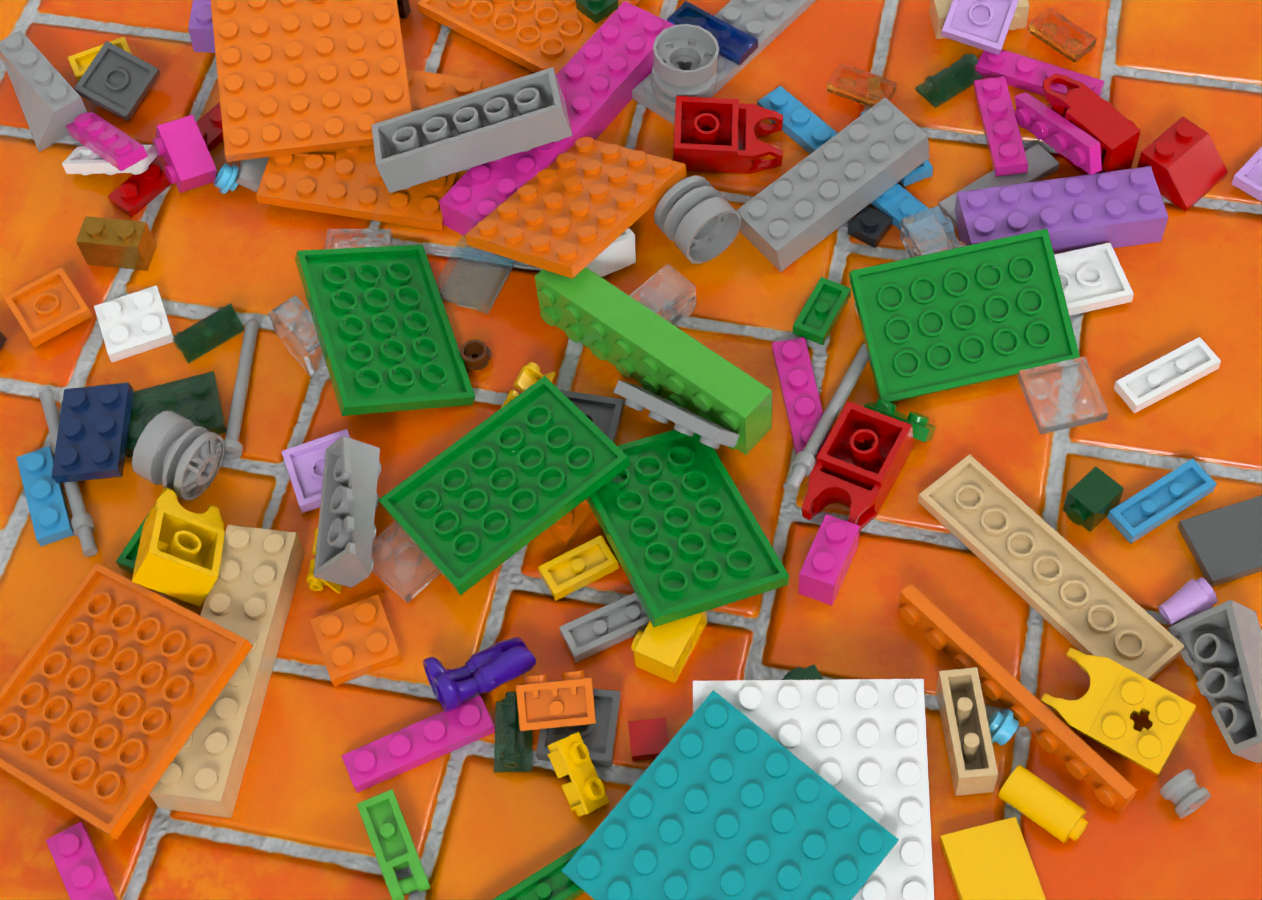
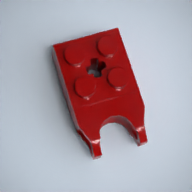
[1042,73,1141,175]
[672,96,783,174]
[801,401,914,533]

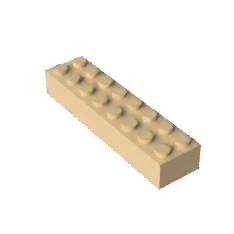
[149,525,305,818]

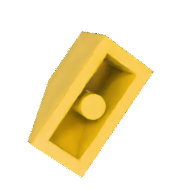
[631,611,707,683]

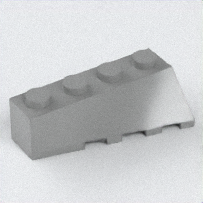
[0,30,88,152]
[314,436,381,588]
[1167,600,1262,763]

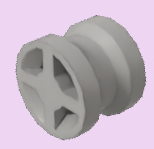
[1159,769,1211,818]

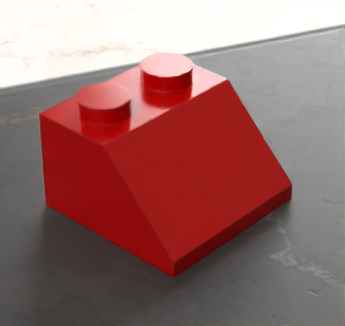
[1137,116,1228,212]

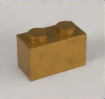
[76,216,157,271]

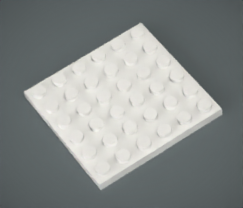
[693,679,934,900]

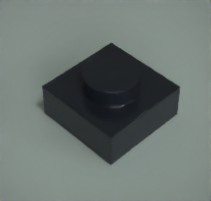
[847,206,893,248]

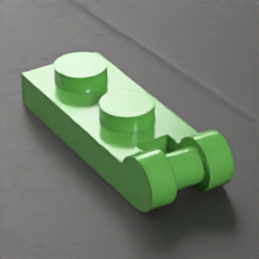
[357,789,431,900]

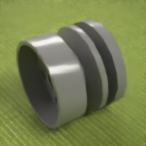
[651,24,719,108]
[654,175,741,264]
[132,411,225,501]

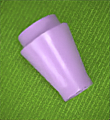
[1158,577,1218,625]

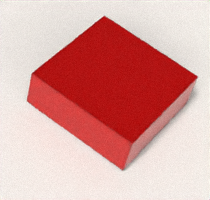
[628,717,668,762]

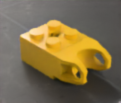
[132,487,225,607]
[1041,647,1196,777]

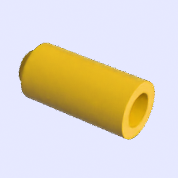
[998,765,1089,843]

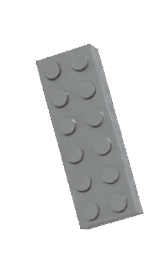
[372,67,573,193]
[736,98,930,272]

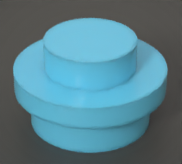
[214,163,239,194]
[988,709,1019,746]

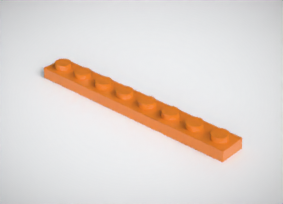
[898,583,1137,814]

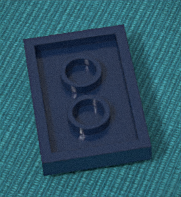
[51,382,134,483]

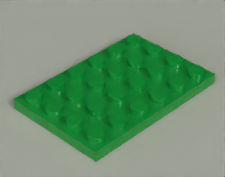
[848,229,1081,403]
[295,245,475,416]
[379,376,631,595]
[586,429,790,627]

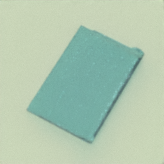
[436,235,516,315]

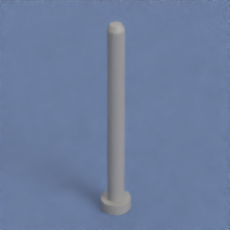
[223,319,259,459]

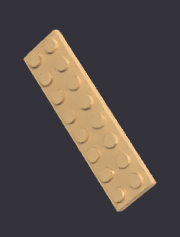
[918,454,1185,680]

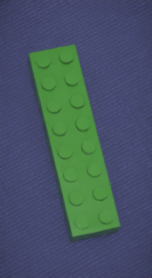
[535,267,772,455]

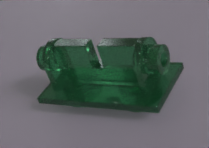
[915,54,983,108]
[172,303,245,364]
[494,692,533,773]

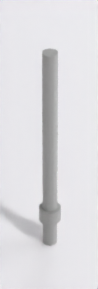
[783,343,869,494]
[39,389,98,557]

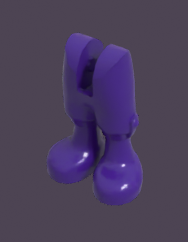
[422,637,536,712]

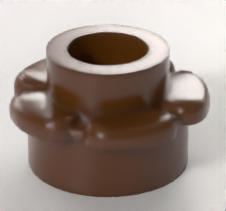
[460,339,492,371]

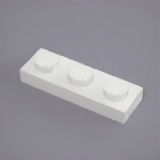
[62,145,158,176]
[1114,337,1221,414]

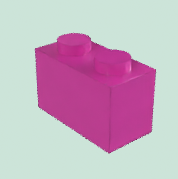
[153,114,217,193]
[799,514,860,606]

